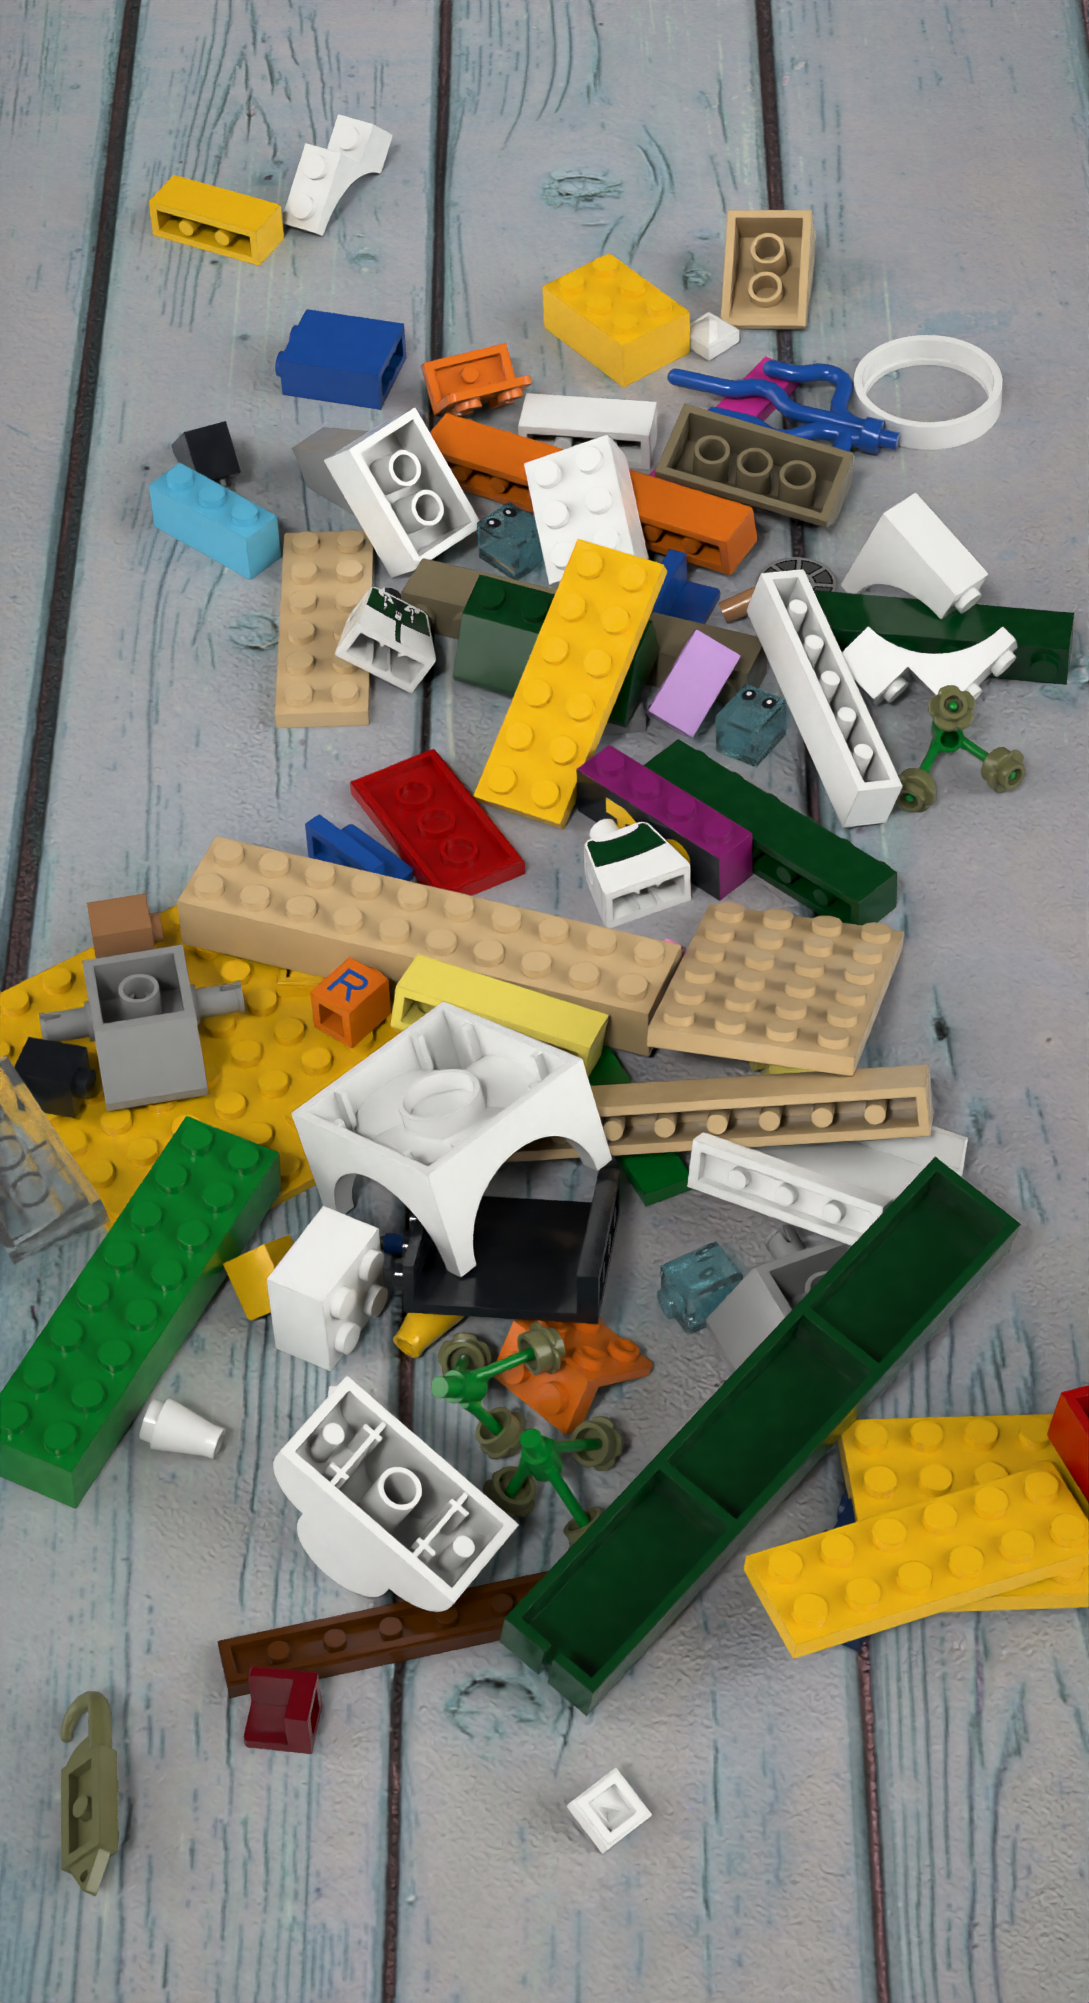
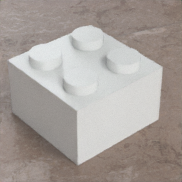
[267,1206,388,1371]

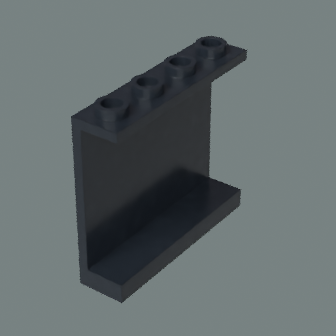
[394,1167,620,1324]

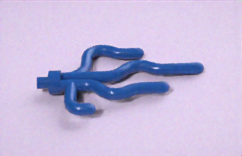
[667,360,900,455]

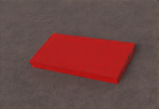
[350,749,525,896]

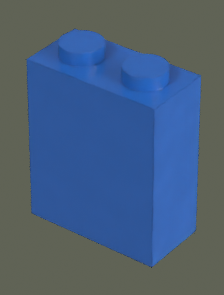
[275,309,407,410]

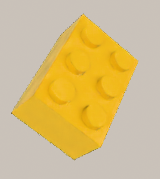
[542,253,690,388]

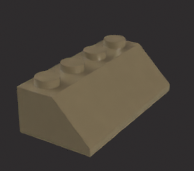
[655,403,855,527]

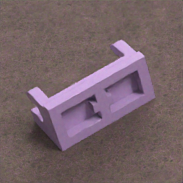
[645,629,741,738]

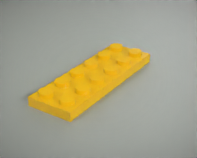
[473,539,668,830]
[744,1462,1089,1659]

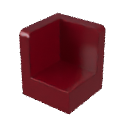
[243,1666,322,1754]

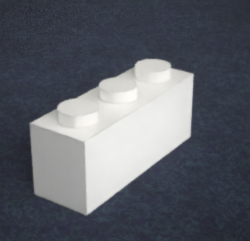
[518,393,657,470]

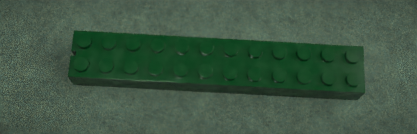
[500,1156,1021,1716]

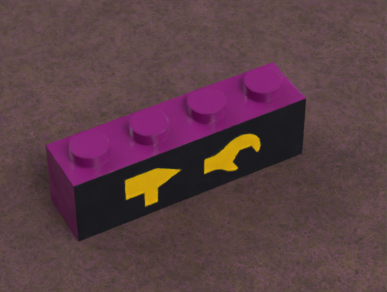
[576,745,753,901]

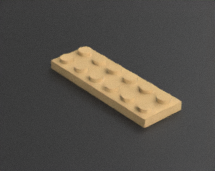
[275,530,375,728]

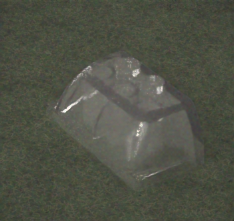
[0,1055,110,1264]

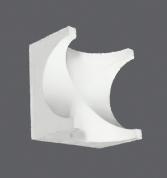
[291,1001,612,1277]

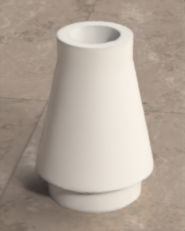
[139,1397,225,1460]

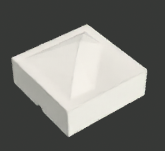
[690,312,739,361]
[566,1768,652,1854]

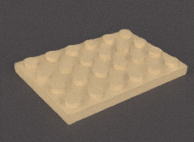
[647,902,904,1077]

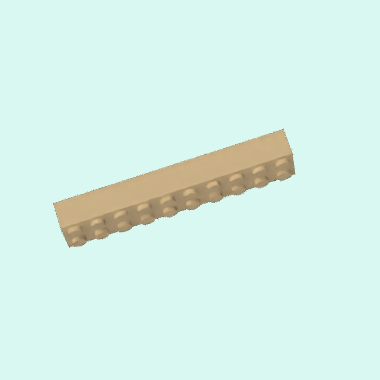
[177,836,682,1057]

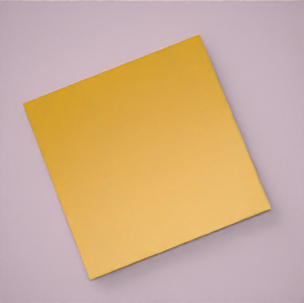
[0,905,402,1232]

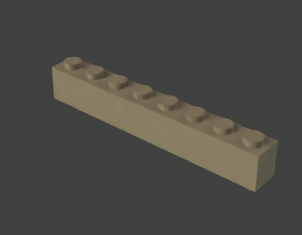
[401,558,767,709]

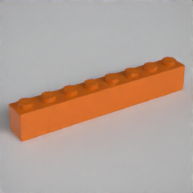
[430,413,757,576]

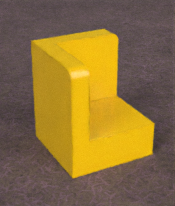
[223,1234,294,1321]

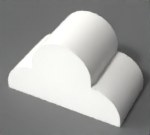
[273,1376,519,1612]

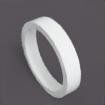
[853,335,1003,450]

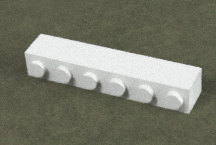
[747,569,902,828]

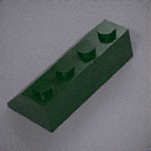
[453,575,660,728]

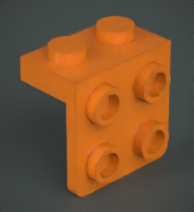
[421,343,532,417]
[493,1317,653,1435]

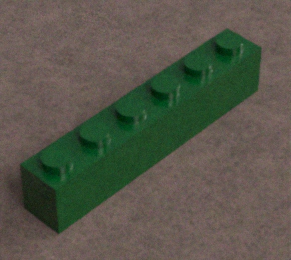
[813,590,1074,685]
[643,739,897,925]

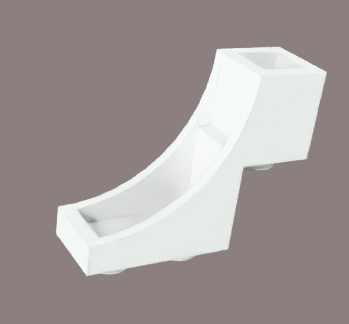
[282,114,393,236]
[842,627,1018,706]

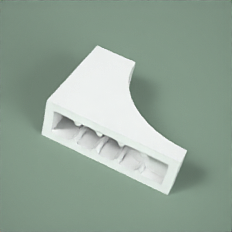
[841,492,989,619]

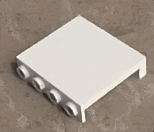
[687,1126,968,1246]

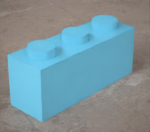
[149,463,281,580]

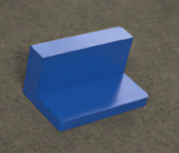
[652,549,720,624]
[305,814,414,881]

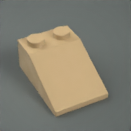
[721,210,816,329]

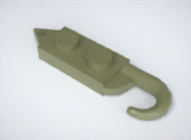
[61,1691,119,1896]

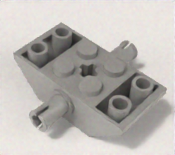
[39,945,245,1111]
[705,1225,948,1399]

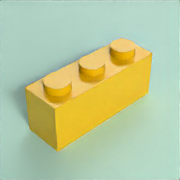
[148,175,284,266]

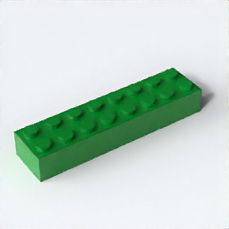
[0,1116,281,1509]

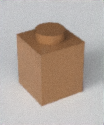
[87,893,164,959]

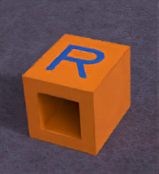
[310,957,391,1049]

